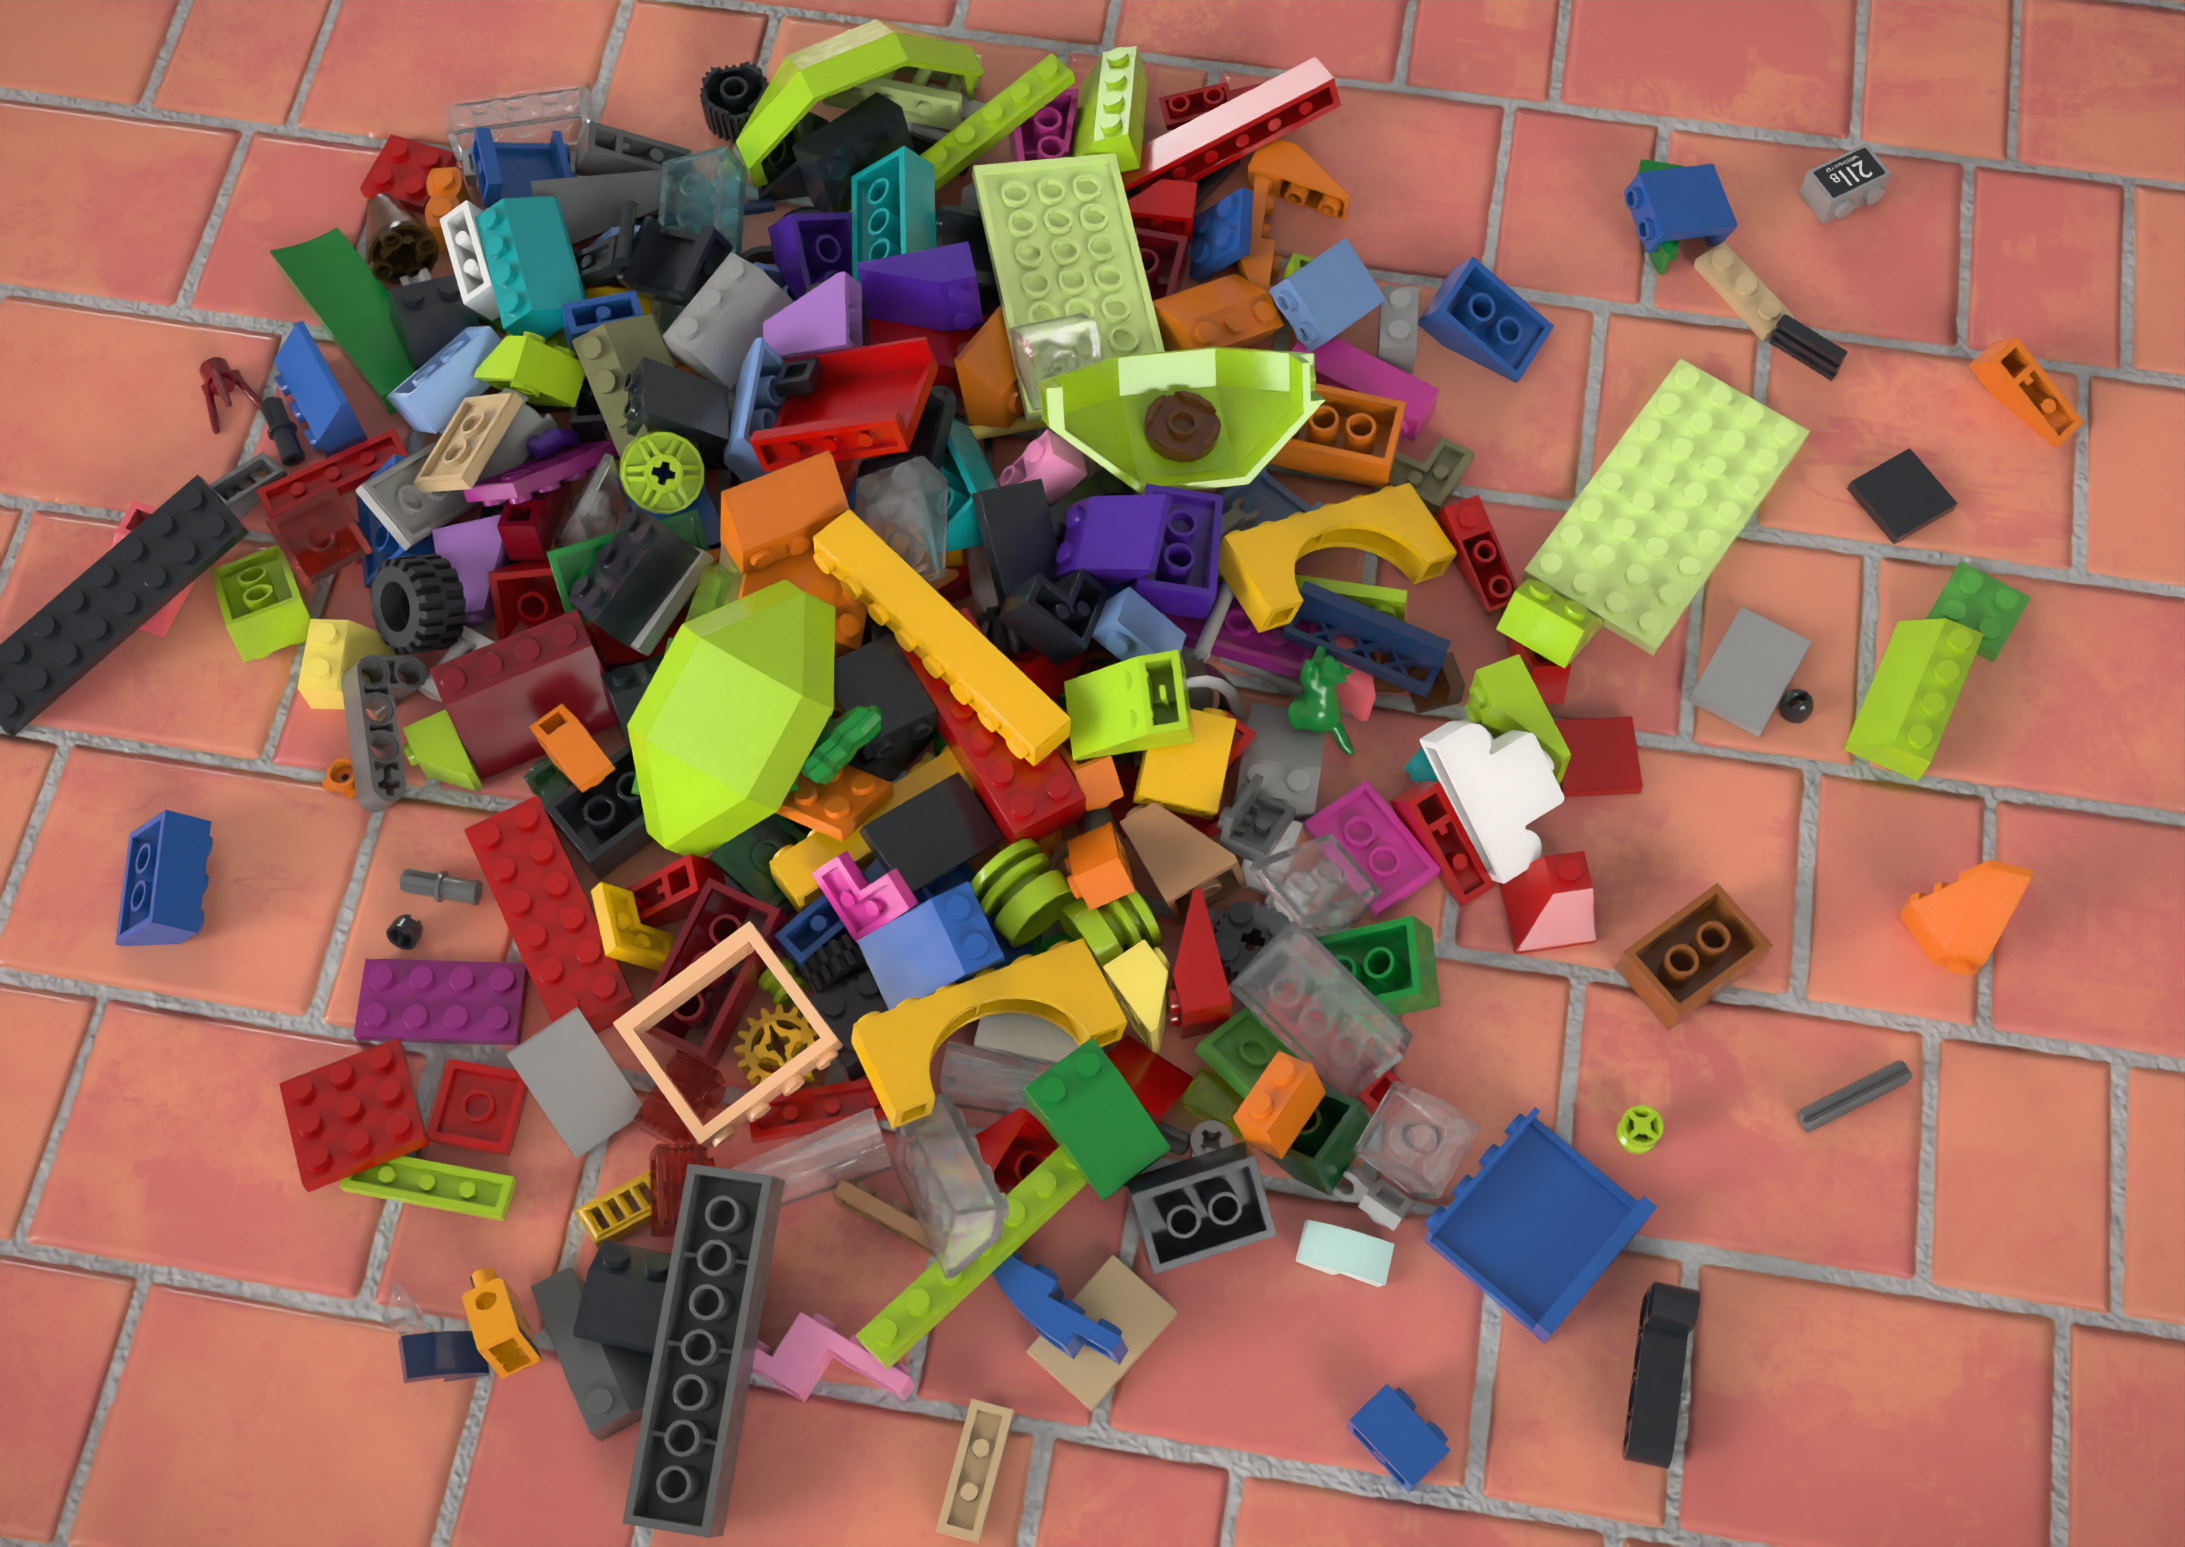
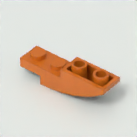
[1236,178,1281,305]

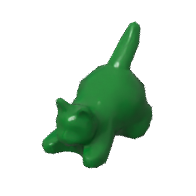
[1286,645,1354,756]

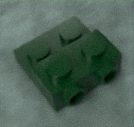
[709,813,810,907]

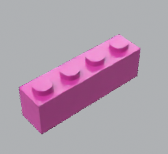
[1291,337,1439,441]

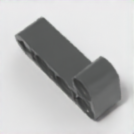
[342,655,427,813]

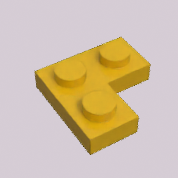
[591,882,674,972]

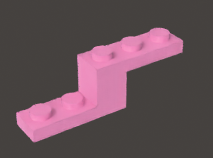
[752,1312,915,1403]

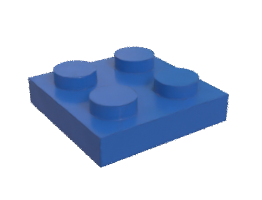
[1189,187,1253,282]

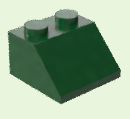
[1262,1085,1375,1195]

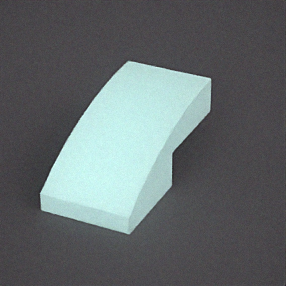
[1295,1220,1395,1287]

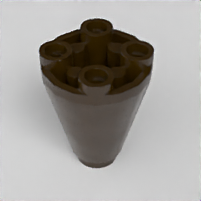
[366,193,439,284]

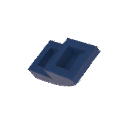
[398,1331,489,1383]

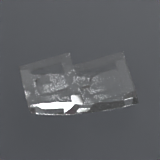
[389,1282,429,1335]

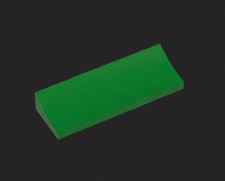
[270,227,415,415]

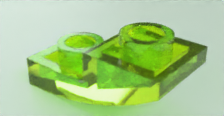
[1179,1068,1254,1148]

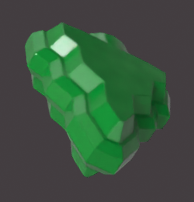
[800,705,882,785]

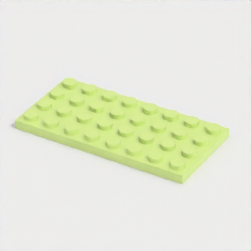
[972,153,1165,421]
[1522,358,1810,656]

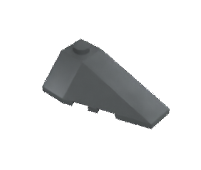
[531,1267,653,1441]

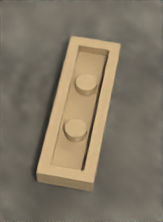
[1693,242,1795,342]
[936,1399,1014,1544]

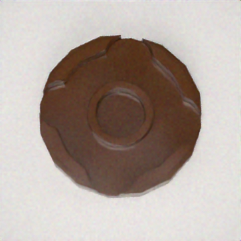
[1143,391,1221,462]

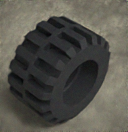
[370,554,467,655]

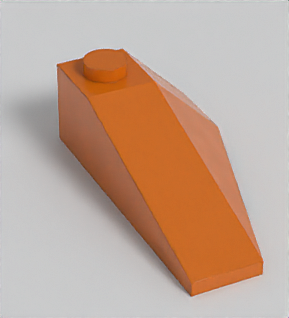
[1899,860,2033,975]

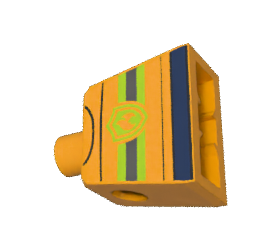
[462,1267,542,1379]

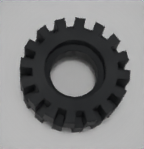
[801,934,868,995]

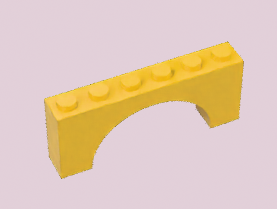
[1218,483,1457,633]
[851,938,1128,1129]

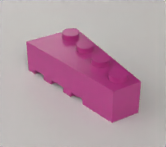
[1009,89,1079,162]

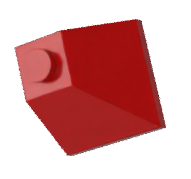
[488,557,565,640]
[1499,851,1596,955]
[951,1107,1059,1204]

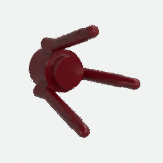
[199,357,262,434]

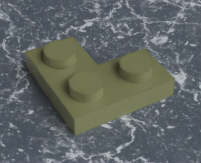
[1388,437,1475,514]

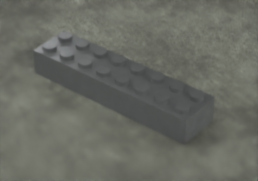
[623,1164,785,1538]

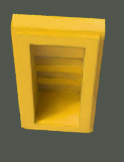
[575,1169,674,1249]

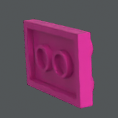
[1303,780,1441,919]

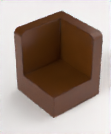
[1406,652,1465,713]

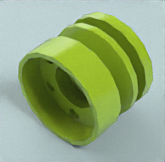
[619,431,704,514]
[970,838,1076,948]
[1057,890,1163,978]

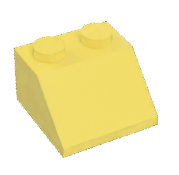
[297,619,397,710]
[1103,939,1172,1053]

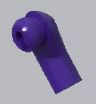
[526,428,579,459]

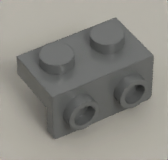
[1217,773,1296,866]

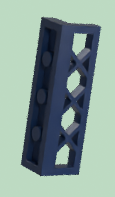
[1282,581,1451,698]

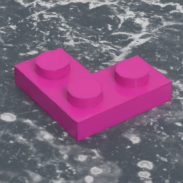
[811,851,918,943]

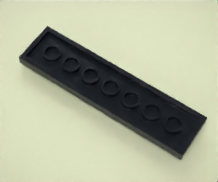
[0,474,249,736]

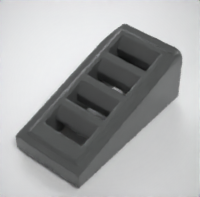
[209,452,287,520]

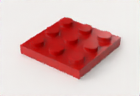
[279,1038,430,1193]

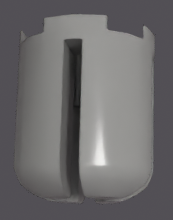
[476,387,560,482]

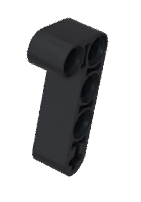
[1622,1281,1700,1469]

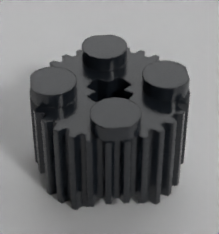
[700,61,769,143]
[1214,901,1294,994]

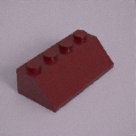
[645,878,790,1068]

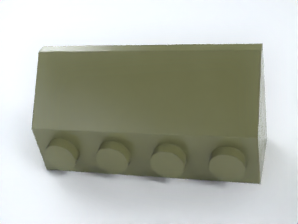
[572,314,698,471]

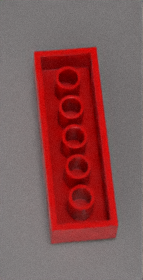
[896,608,1086,846]
[464,795,637,1034]

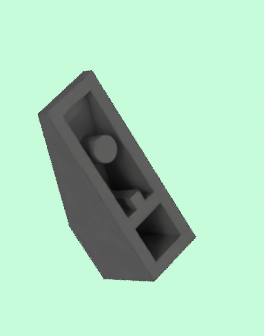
[575,121,691,183]

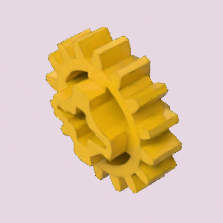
[734,1004,820,1090]

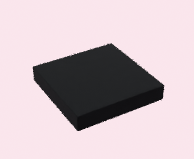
[1847,448,1957,544]

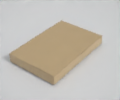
[413,392,523,493]
[1027,1255,1178,1412]

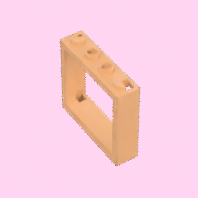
[613,921,844,1149]

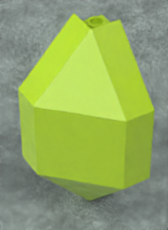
[736,19,985,189]
[1040,346,1326,495]
[627,579,835,857]

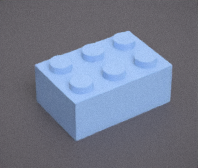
[386,326,502,434]

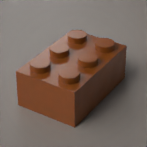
[1615,883,1773,1031]

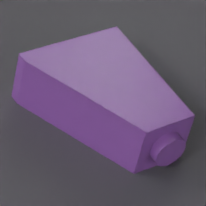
[762,271,863,361]
[432,515,510,628]

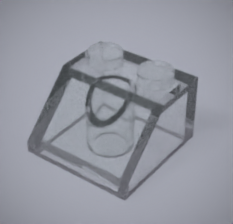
[1010,312,1101,411]
[1353,1081,1480,1199]

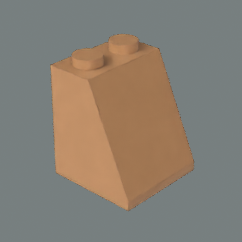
[1120,802,1247,925]

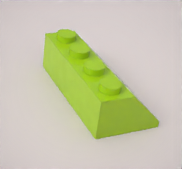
[1072,46,1148,172]
[1843,618,1984,781]

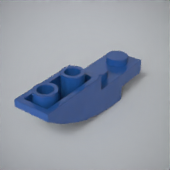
[992,1251,1128,1365]

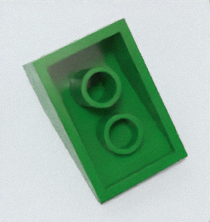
[1301,915,1440,1019]
[1023,1038,1171,1201]

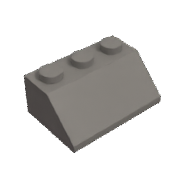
[663,252,794,393]

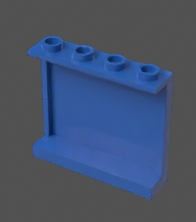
[1424,1107,1657,1344]

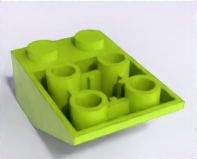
[1064,650,1195,761]

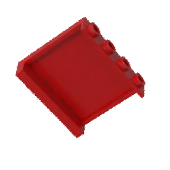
[749,336,938,472]

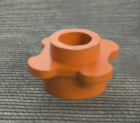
[322,757,356,799]

